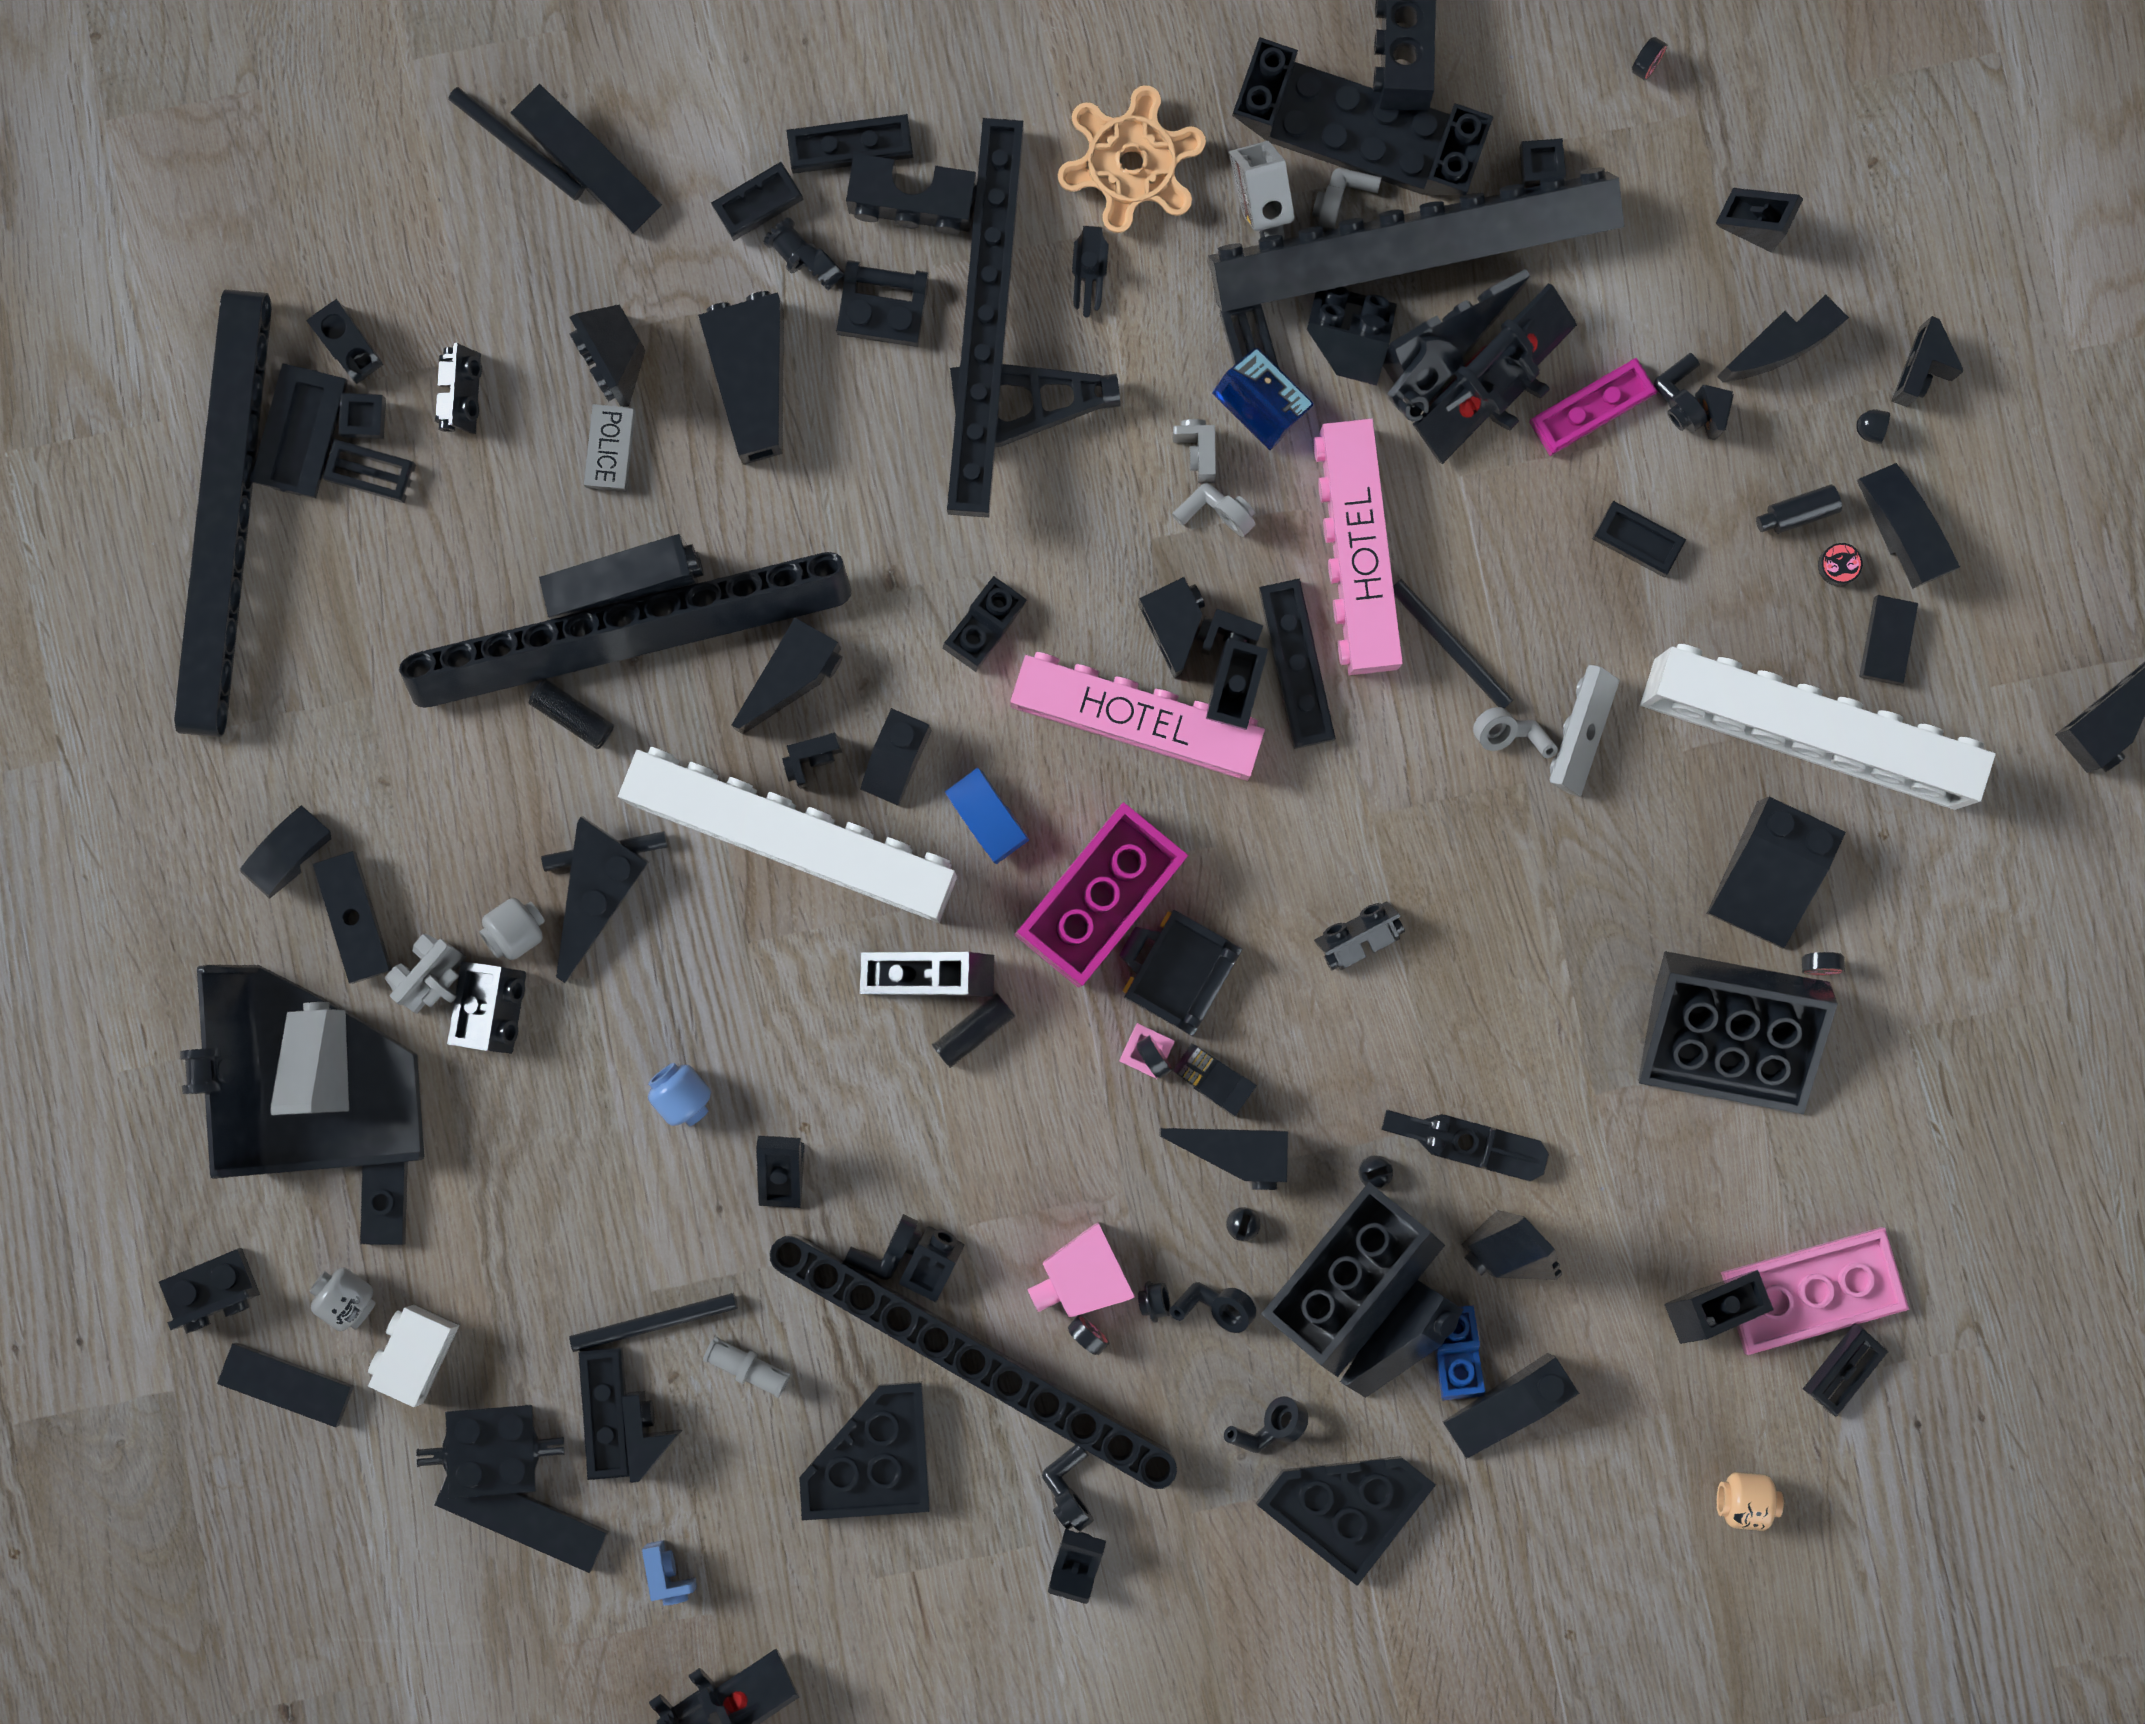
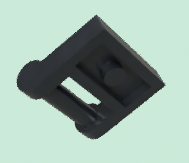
[836,260,929,347]

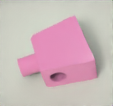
[1027,1222,1135,1317]

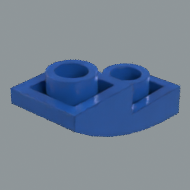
[945,768,1029,864]
[1435,1305,1485,1401]

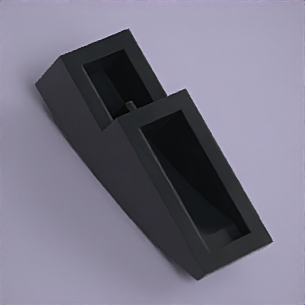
[1717,294,1849,382]
[1857,463,1960,589]

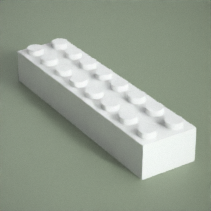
[1640,644,1996,810]
[618,747,957,924]

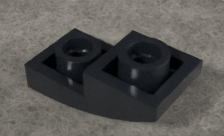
[942,576,1027,672]
[240,805,332,899]

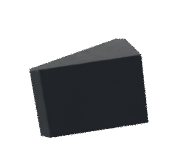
[1716,188,1803,253]

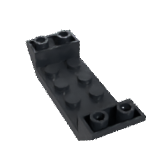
[1232,37,1494,195]

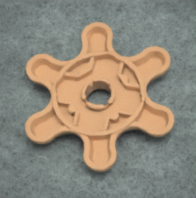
[1058,85,1206,233]

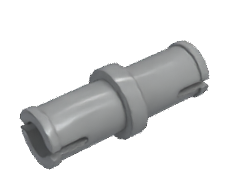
[703,1336,791,1398]

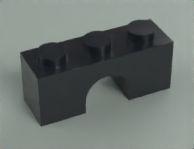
[846,153,977,235]

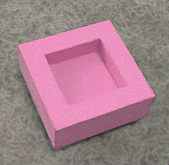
[1119,1023,1175,1079]

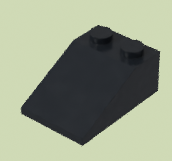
[1706,796,1846,949]

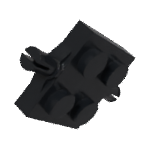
[416,1405,565,1499]

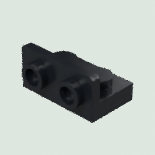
[447,961,526,1054]
[159,1248,260,1334]

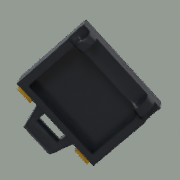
[1119,910,1243,1037]

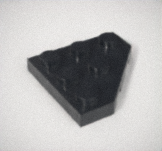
[799,1381,930,1521]
[1256,1456,1436,1586]

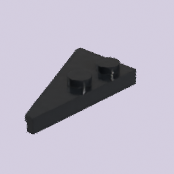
[556,816,649,983]

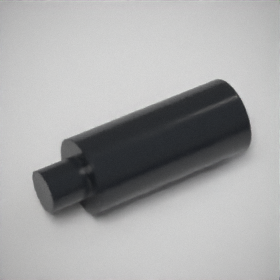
[1756,484,1842,534]

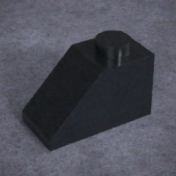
[1138,577,1205,678]
[1206,638,1268,730]
[860,708,932,806]
[1664,1270,1774,1344]

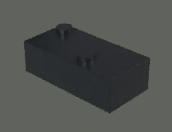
[1261,1182,1445,1377]

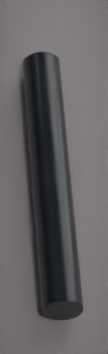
[541,831,668,872]

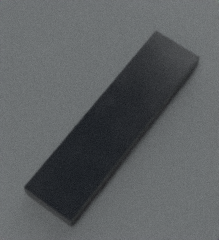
[1259,578,1336,749]
[434,1476,609,1573]

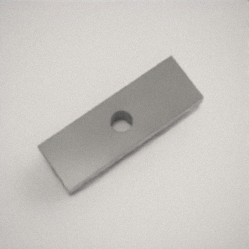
[1550,665,1620,797]

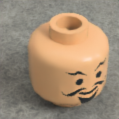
[1717,1472,1784,1531]

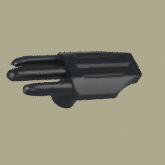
[1072,226,1109,318]

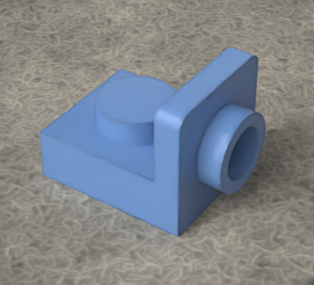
[642,1540,697,1605]

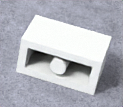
[368,1305,460,1407]

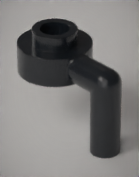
[1654,353,1708,432]
[844,1214,923,1280]
[1170,1282,1256,1333]
[1224,1396,1308,1453]
[1042,1444,1094,1532]

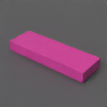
[1529,357,1658,456]

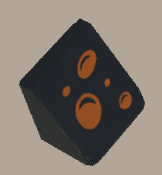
[1695,385,1734,440]

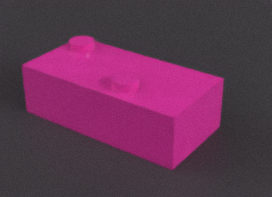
[1014,802,1189,988]

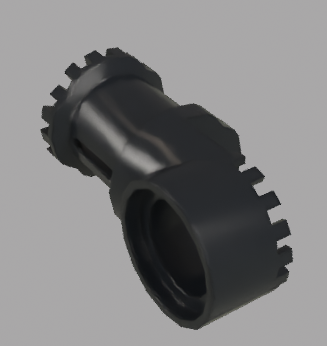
[763,217,844,290]

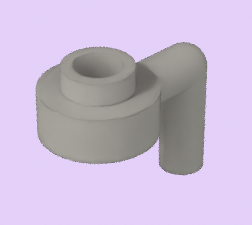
[1312,168,1382,229]
[1172,483,1256,537]
[1473,707,1558,758]

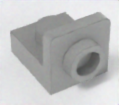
[1173,419,1216,483]

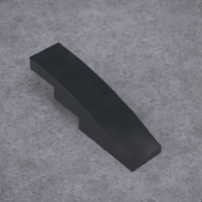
[510,83,662,234]

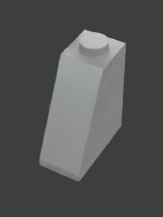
[271,1002,349,1115]

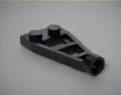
[950,364,1121,447]

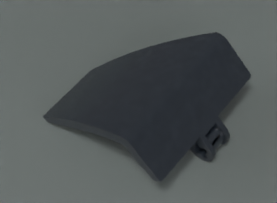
[180,965,424,1179]

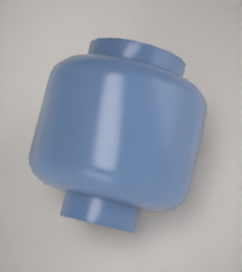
[648,1063,711,1126]

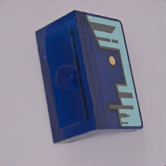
[1212,348,1313,450]

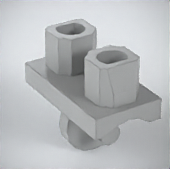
[385,933,467,1014]

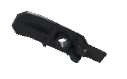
[1381,1110,1549,1182]

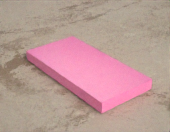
[1721,1227,1909,1355]

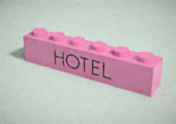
[1314,419,1403,675]
[1010,652,1265,781]

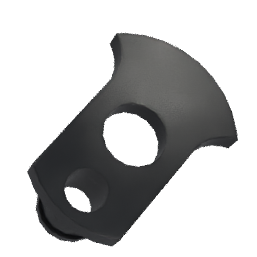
[1387,336,1464,422]

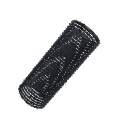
[528,679,614,749]
[932,993,1015,1068]

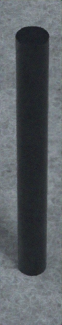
[448,87,585,201]
[1393,579,1514,708]
[569,1293,738,1352]

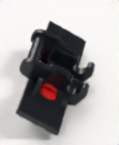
[1413,283,1577,464]
[649,1649,799,1724]

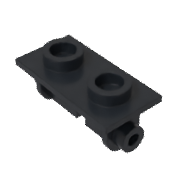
[435,343,482,434]
[1314,901,1405,971]

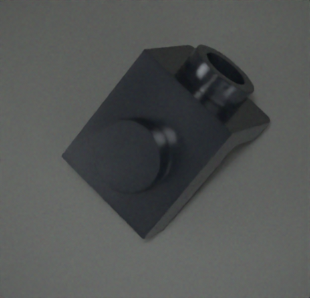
[1048,1529,1106,1604]

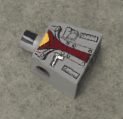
[1229,141,1294,240]

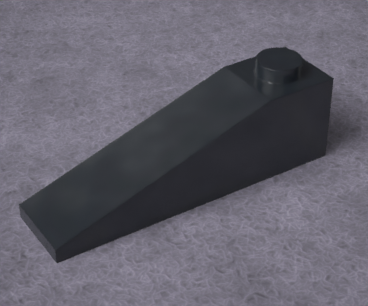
[1461,1210,1562,1280]

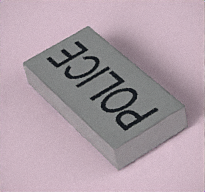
[584,404,636,492]

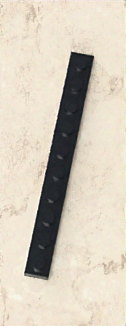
[947,118,1024,518]

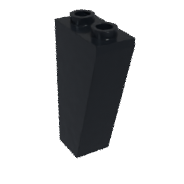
[698,291,784,465]
[539,534,704,619]

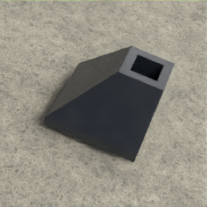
[1307,286,1397,386]
[569,304,646,407]

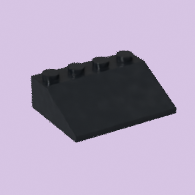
[1638,951,1838,1114]

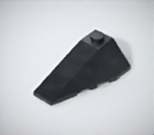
[1383,269,1530,403]

